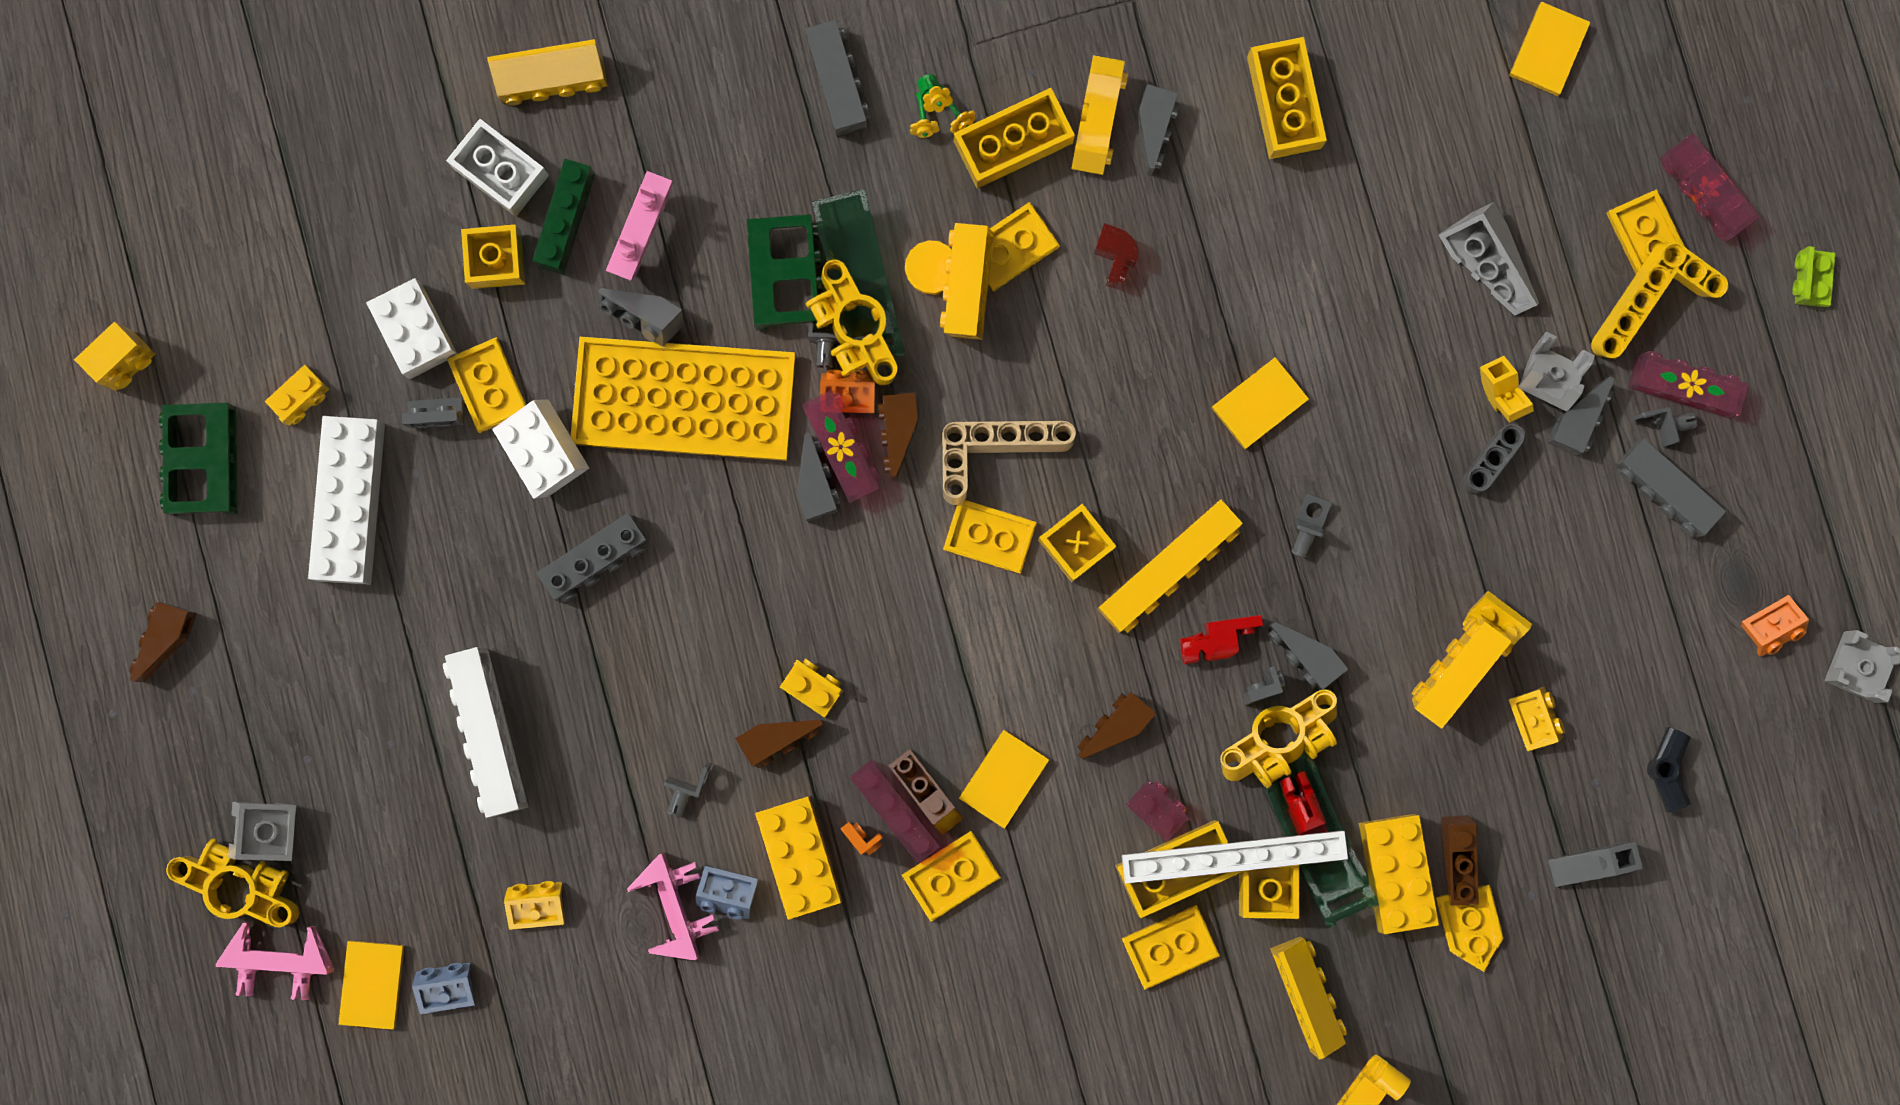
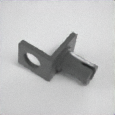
[808,308,841,369]
[1631,407,1697,447]
[1291,493,1331,558]
[664,762,712,818]

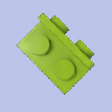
[1792,246,1835,307]

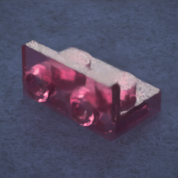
[1125,780,1190,842]

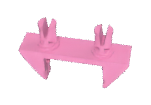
[606,171,673,281]
[627,853,719,960]
[216,922,334,1000]

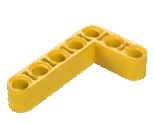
[1591,243,1728,358]
[1337,1054,1411,1105]

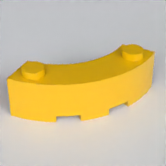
[1071,55,1128,175]

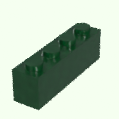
[532,159,595,275]

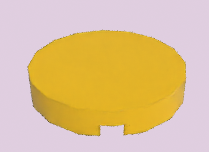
[905,240,952,295]

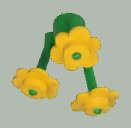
[910,74,976,138]

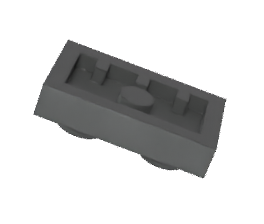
[402,398,464,429]
[1242,666,1285,706]

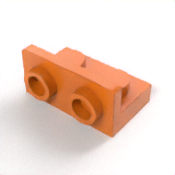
[820,369,875,413]
[1741,595,1809,657]
[840,822,883,855]

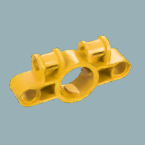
[806,260,898,385]
[1221,690,1337,788]
[166,838,299,927]

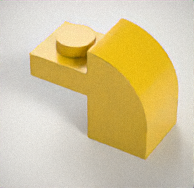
[1480,356,1534,423]

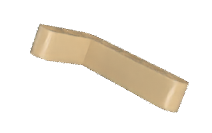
[942,421,1076,505]

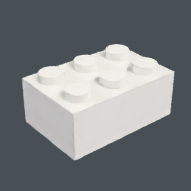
[446,119,549,217]
[366,278,457,379]
[492,399,589,499]

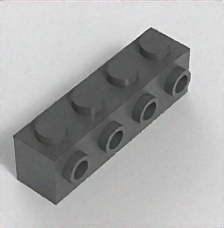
[536,513,649,602]

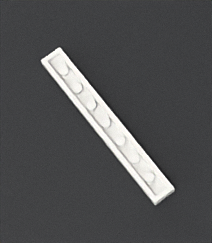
[1122,831,1348,883]

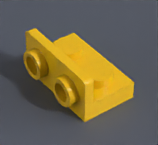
[265,365,329,426]
[1463,591,1532,657]
[780,659,843,718]
[1509,687,1565,751]
[504,881,565,930]

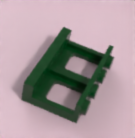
[747,214,824,331]
[159,402,237,516]

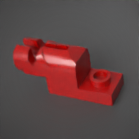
[1180,615,1263,664]
[1279,771,1328,835]

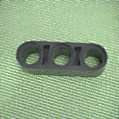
[1462,424,1525,494]

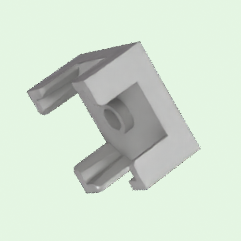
[1518,332,1595,412]
[1824,630,1900,703]
[228,802,296,861]

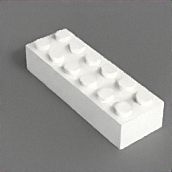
[308,416,385,585]
[443,647,528,818]

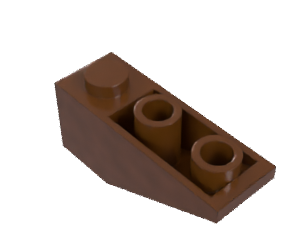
[878,393,918,480]
[130,602,196,682]
[1077,692,1156,759]
[735,720,824,769]
[888,749,964,836]
[1441,815,1479,906]

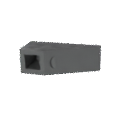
[1137,84,1180,175]
[597,288,683,347]
[1547,377,1615,456]
[797,432,841,522]
[1267,622,1348,690]
[1547,840,1643,887]

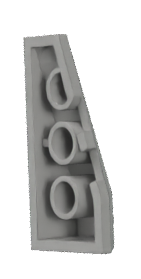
[1439,202,1539,315]

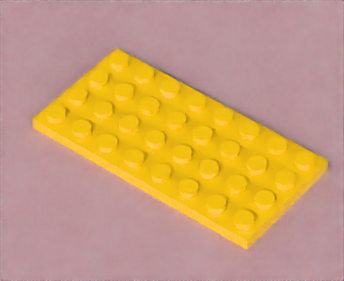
[571,337,796,461]

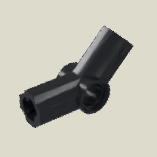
[1647,727,1691,813]

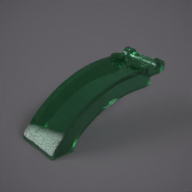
[812,189,905,356]
[1260,750,1379,928]

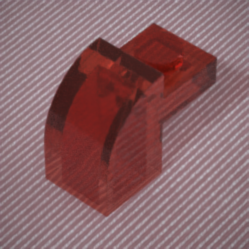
[1094,223,1138,289]

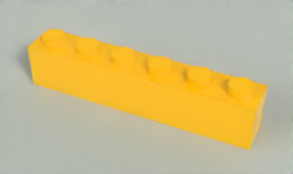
[1097,499,1243,633]

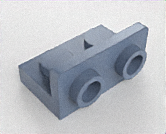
[696,866,758,919]
[412,963,476,1014]

